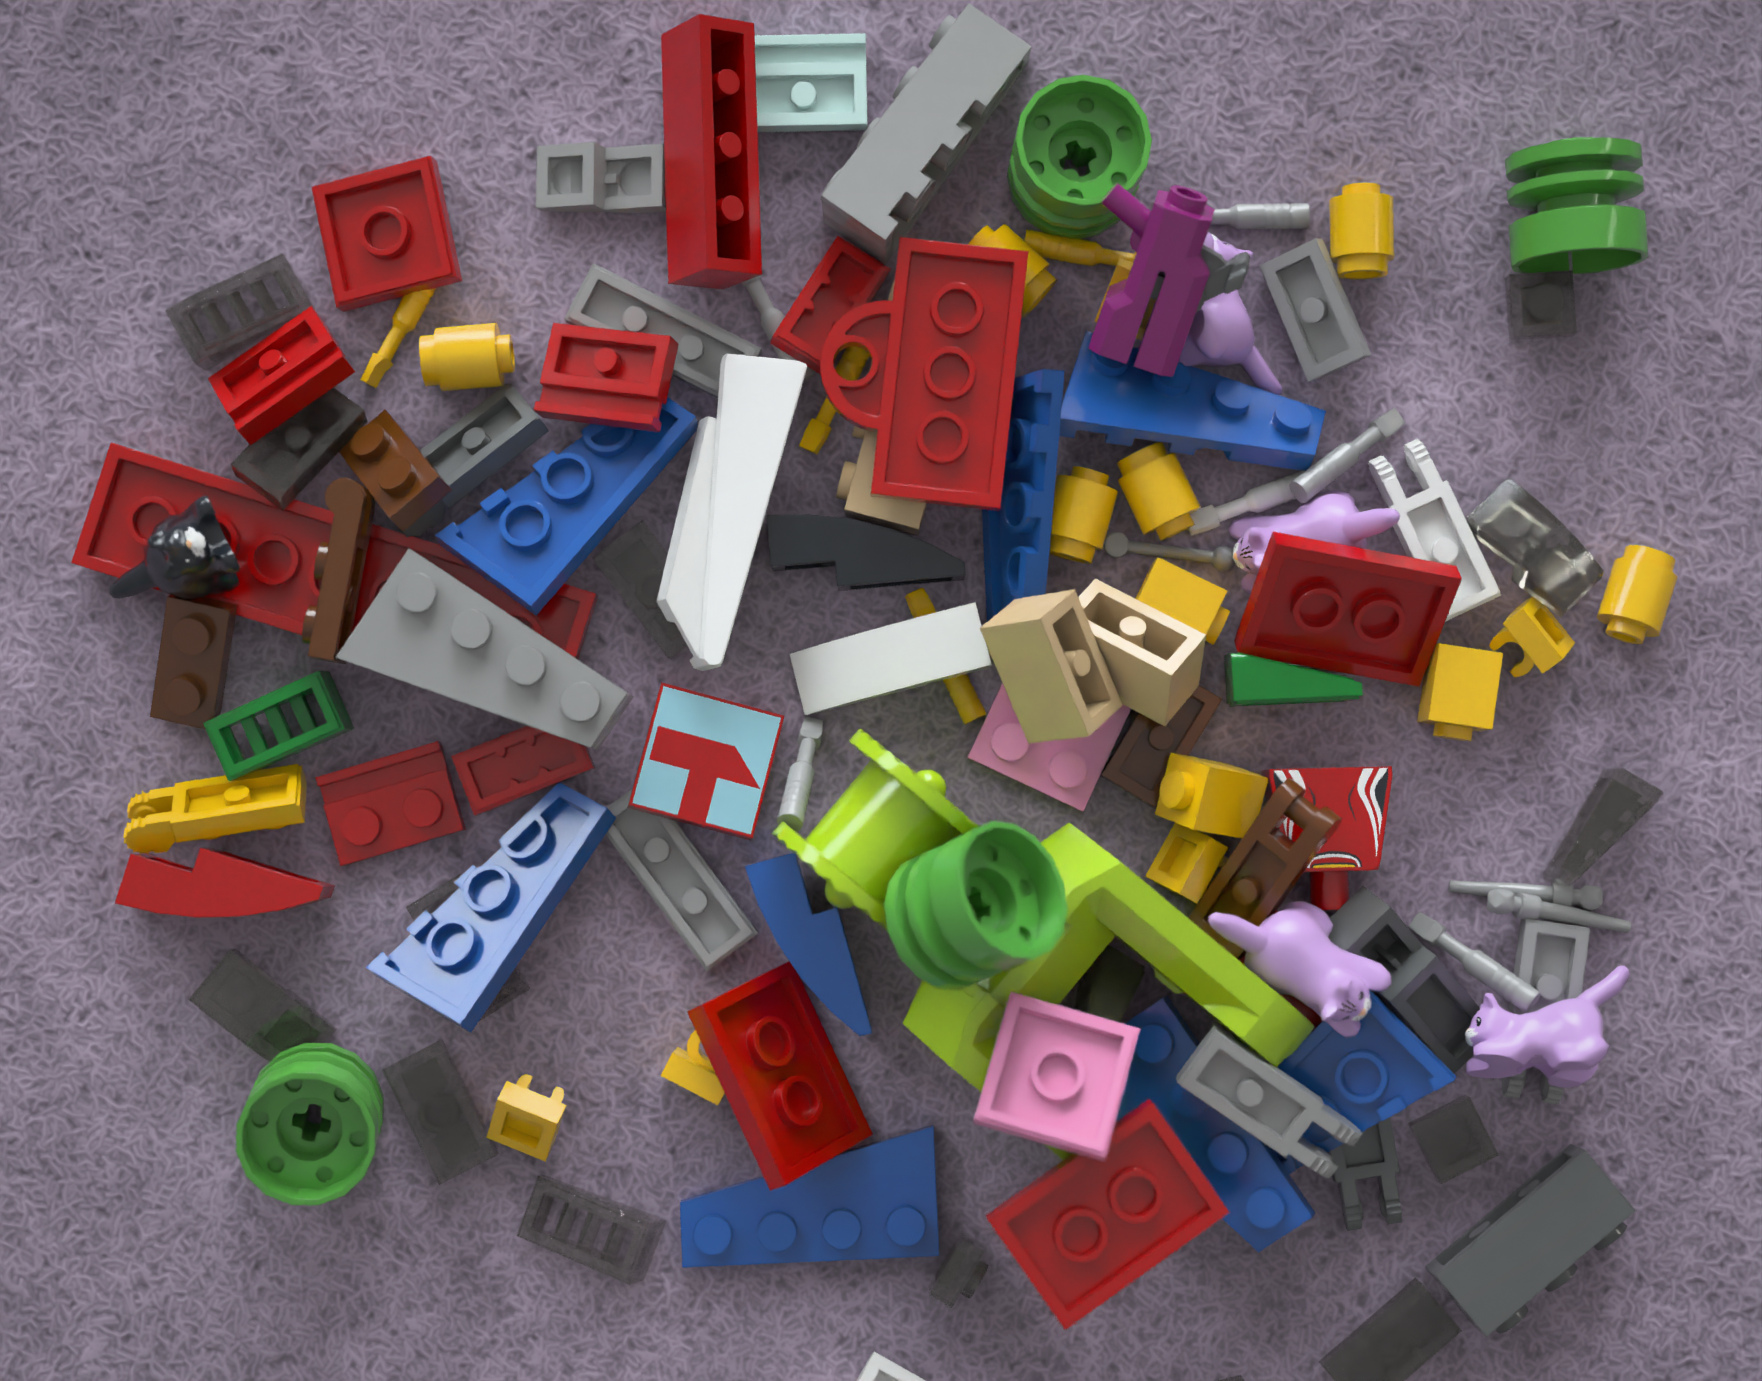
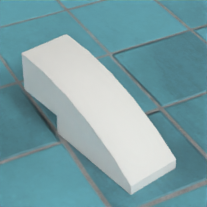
[790,602,991,715]

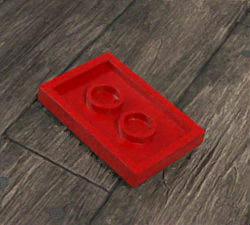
[1234,531,1462,687]
[687,961,873,1191]
[985,1099,1230,1330]

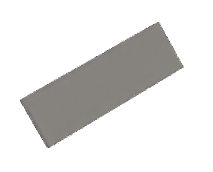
[564,263,762,399]
[606,789,759,971]

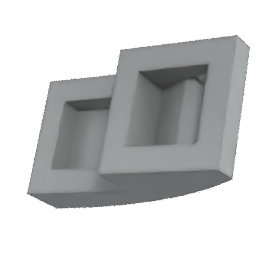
[536,142,666,213]

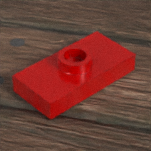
[770,236,891,375]
[451,725,595,816]

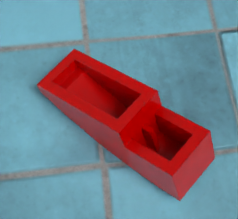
[115,848,335,918]

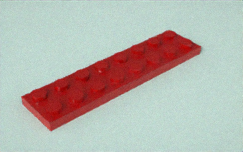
[71,442,598,659]

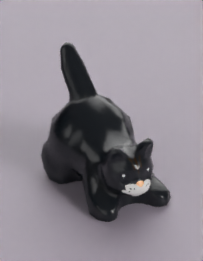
[109,495,240,600]

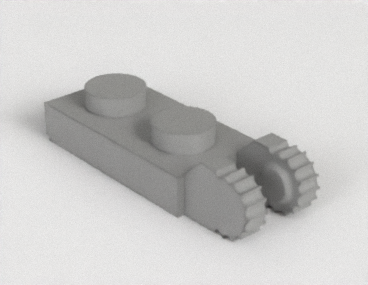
[1501,919,1590,1104]
[1176,1025,1363,1179]

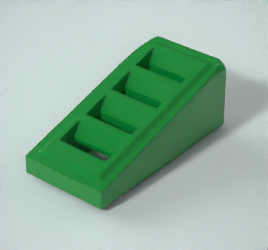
[1224,652,1363,707]
[203,671,354,781]

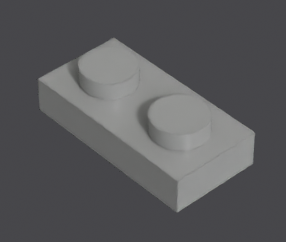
[1259,238,1371,382]

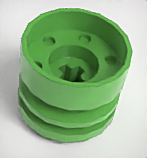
[1007,75,1152,239]
[1505,137,1649,276]
[884,821,1068,990]
[236,1043,384,1205]

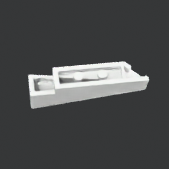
[656,354,807,671]

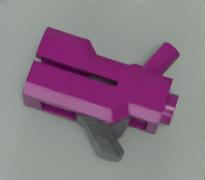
[1088,182,1250,377]

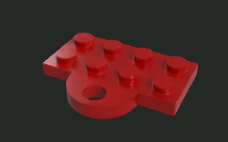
[820,237,1029,511]

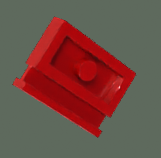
[208,306,355,446]
[534,323,679,432]
[315,741,466,866]

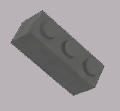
[1425,1144,1636,1337]

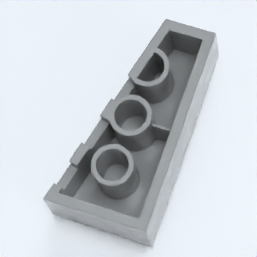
[820,4,1032,265]
[336,549,634,750]

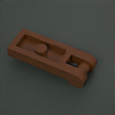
[302,478,375,665]
[1188,778,1342,960]

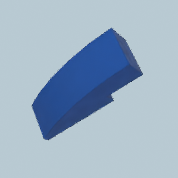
[745,853,872,1036]

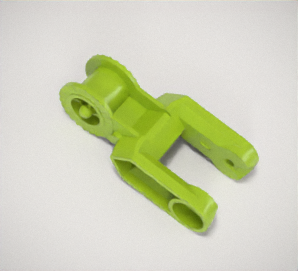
[772,728,1315,1160]

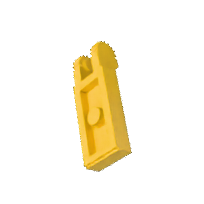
[123,764,307,855]

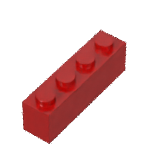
[661,14,762,289]

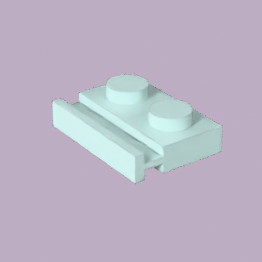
[755,33,867,132]

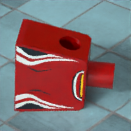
[1261,766,1393,910]

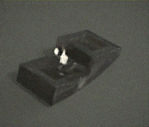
[1466,477,1604,618]
[188,949,337,1062]

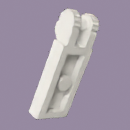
[1368,439,1501,621]

